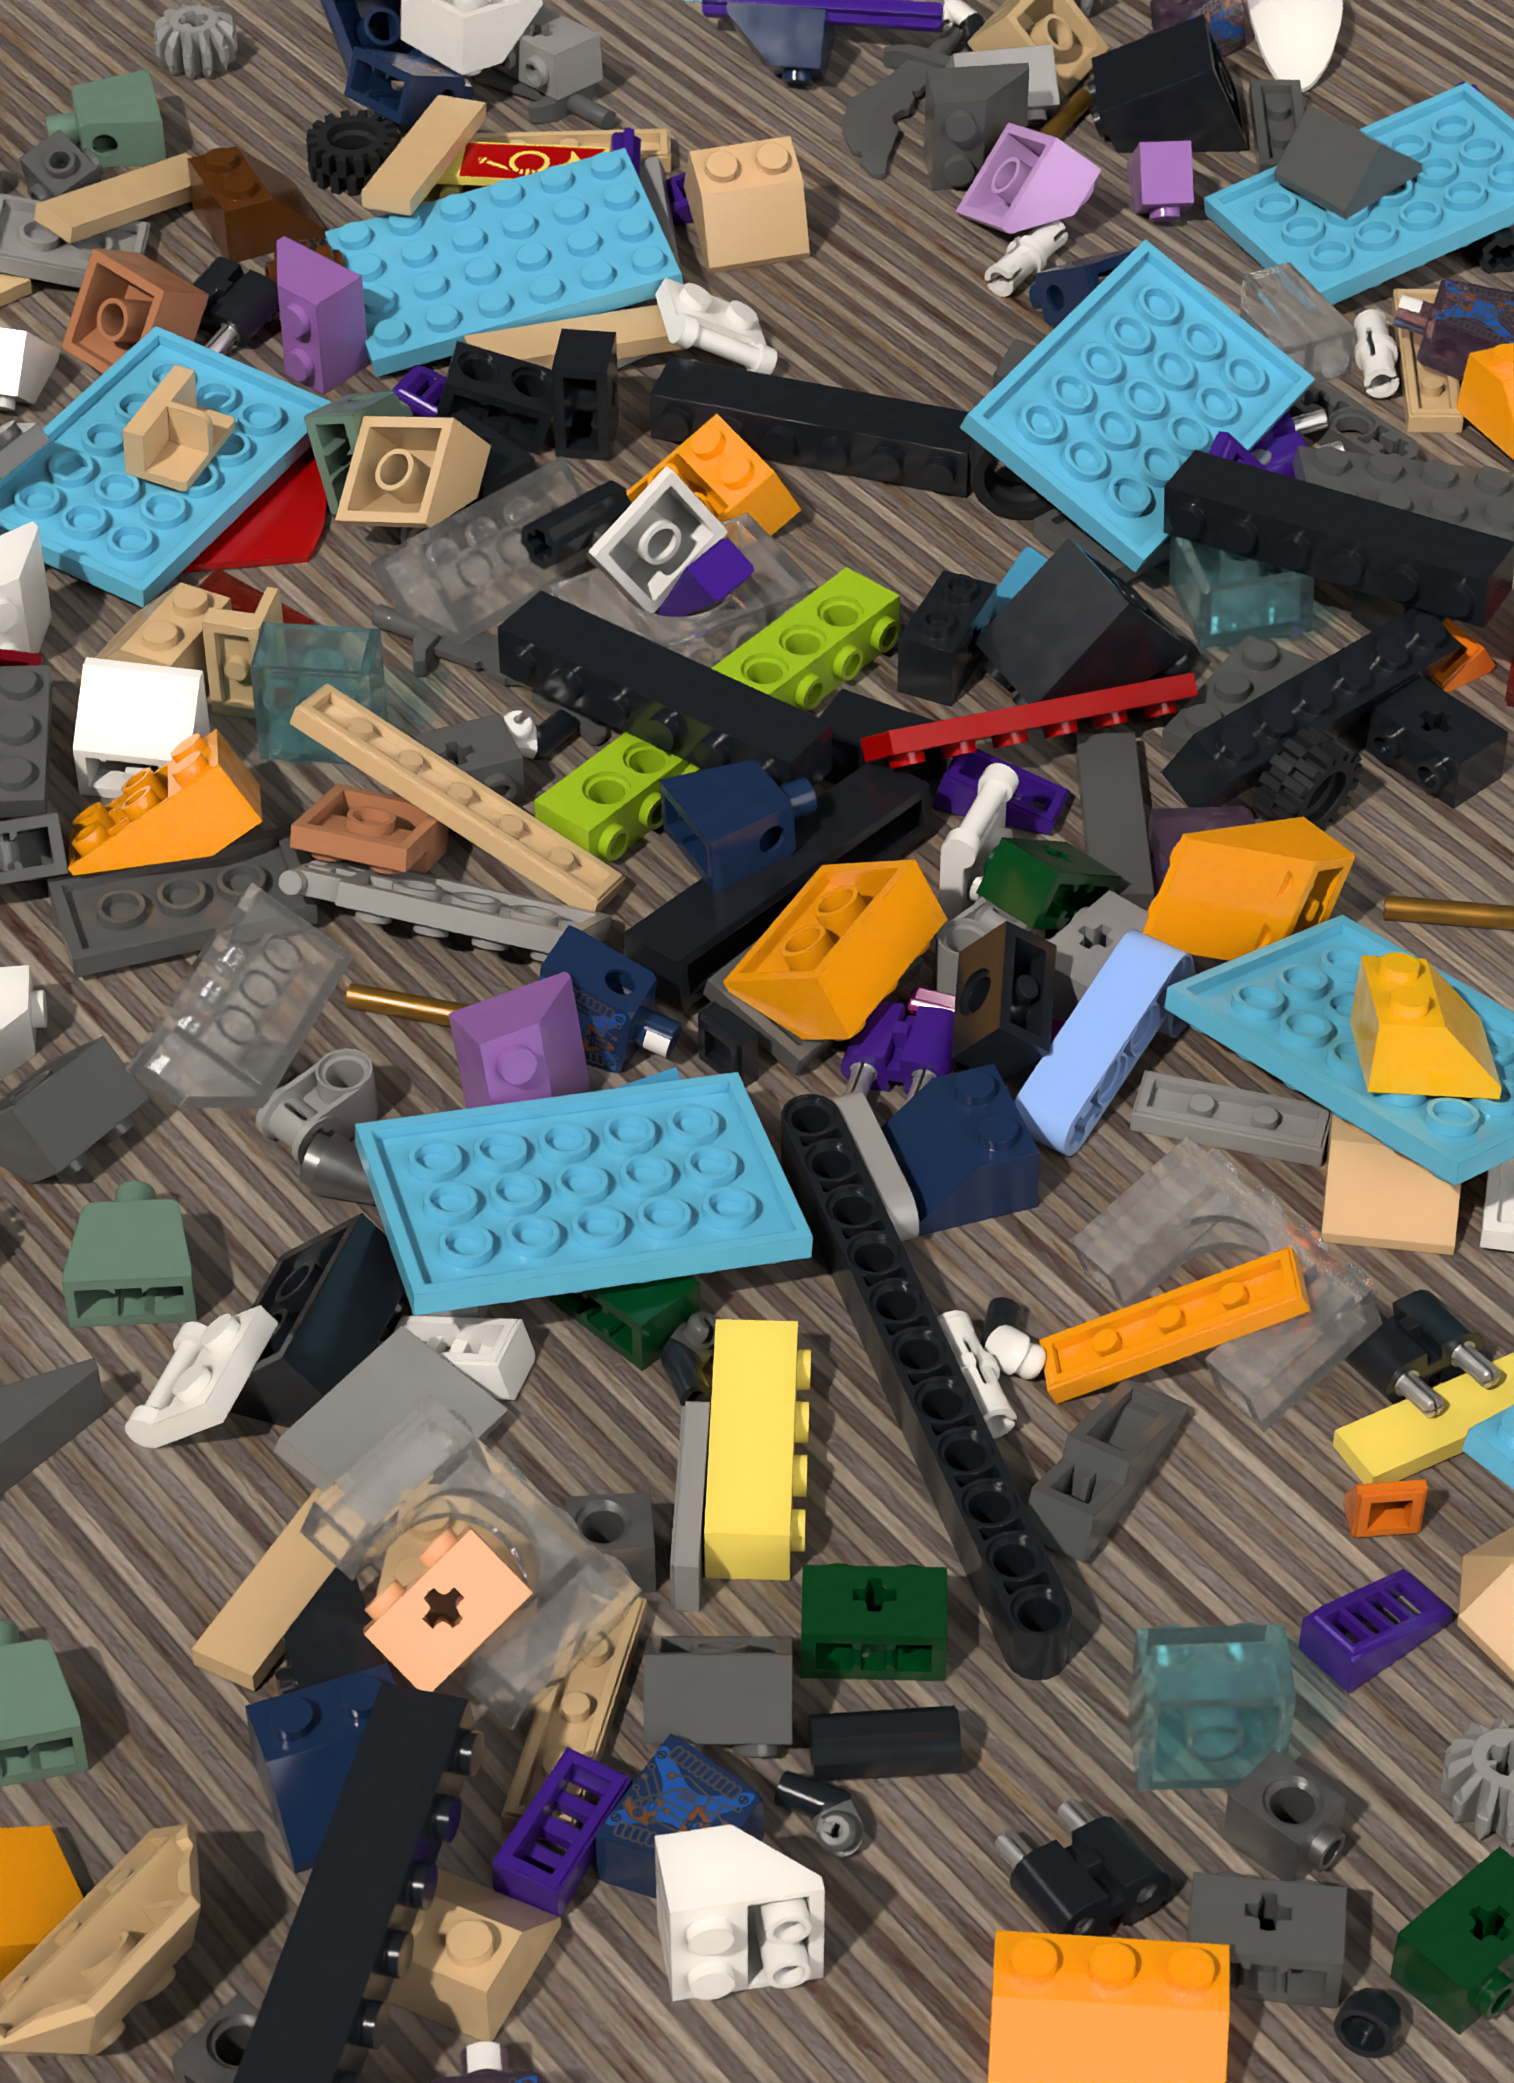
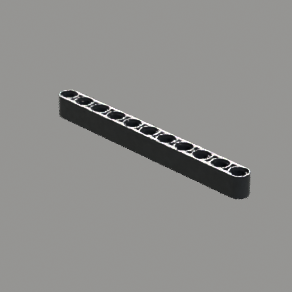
[781,1094,1072,1681]

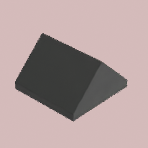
[1274,105,1422,220]

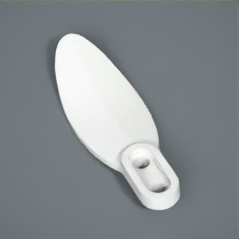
[1246,0,1343,93]

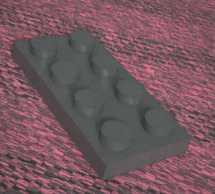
[1292,446,1514,541]
[47,826,318,978]

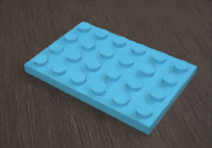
[1204,82,1514,313]
[325,148,683,377]
[960,239,1315,573]
[0,326,331,608]
[1164,914,1514,1186]
[355,1072,813,1316]

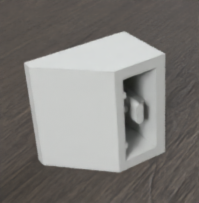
[73,657,210,799]
[655,1824,825,2001]

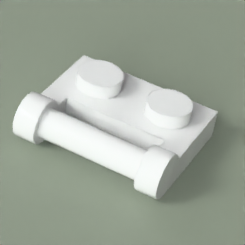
[655,278,777,375]
[939,763,1019,920]
[125,1305,278,1449]

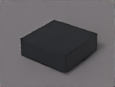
[698,1001,758,1088]

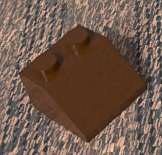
[188,146,326,263]

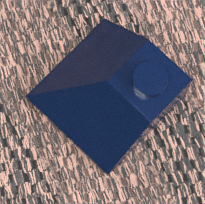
[320,0,440,74]
[726,2,835,86]

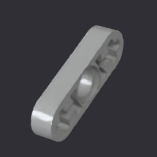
[828,1090,919,1242]

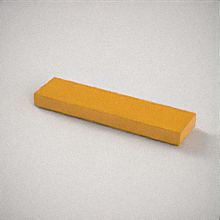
[1039,1246,1311,1404]

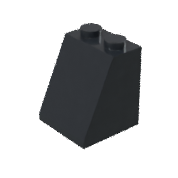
[1087,14,1248,153]
[974,538,1190,722]

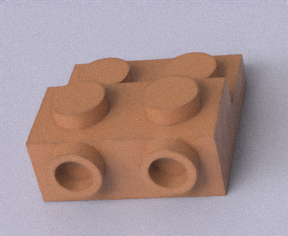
[290,784,449,874]

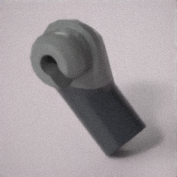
[660,1312,717,1406]
[774,1770,864,1857]

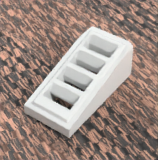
[392,1315,535,1400]

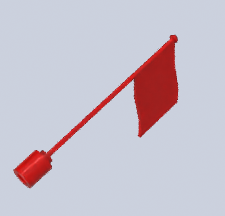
[182,446,328,572]

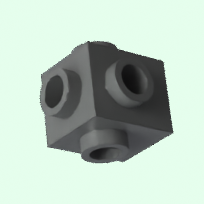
[19,129,104,201]

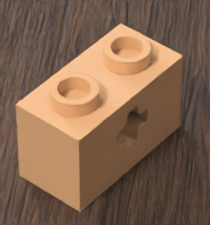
[364,1525,533,1692]

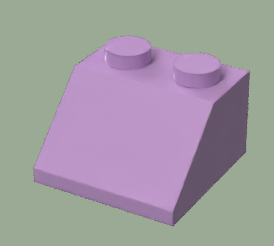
[955,122,1102,234]

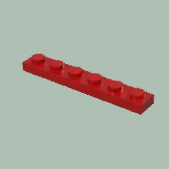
[860,672,1198,769]

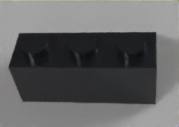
[229,1213,408,1428]

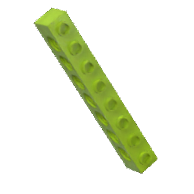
[534,567,901,864]

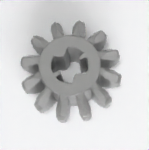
[153,2,238,79]
[1440,1714,1514,1847]

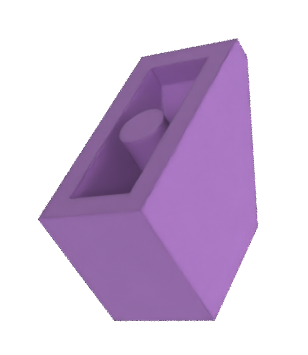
[1127,141,1194,222]

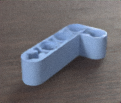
[1014,929,1196,1156]

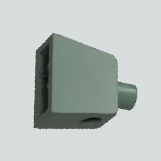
[45,69,166,167]
[304,392,413,515]
[62,1181,198,1328]
[0,1621,89,1787]

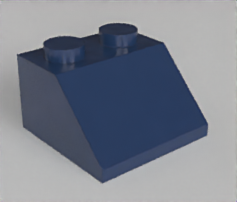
[881,1064,1040,1236]
[245,1663,396,1874]

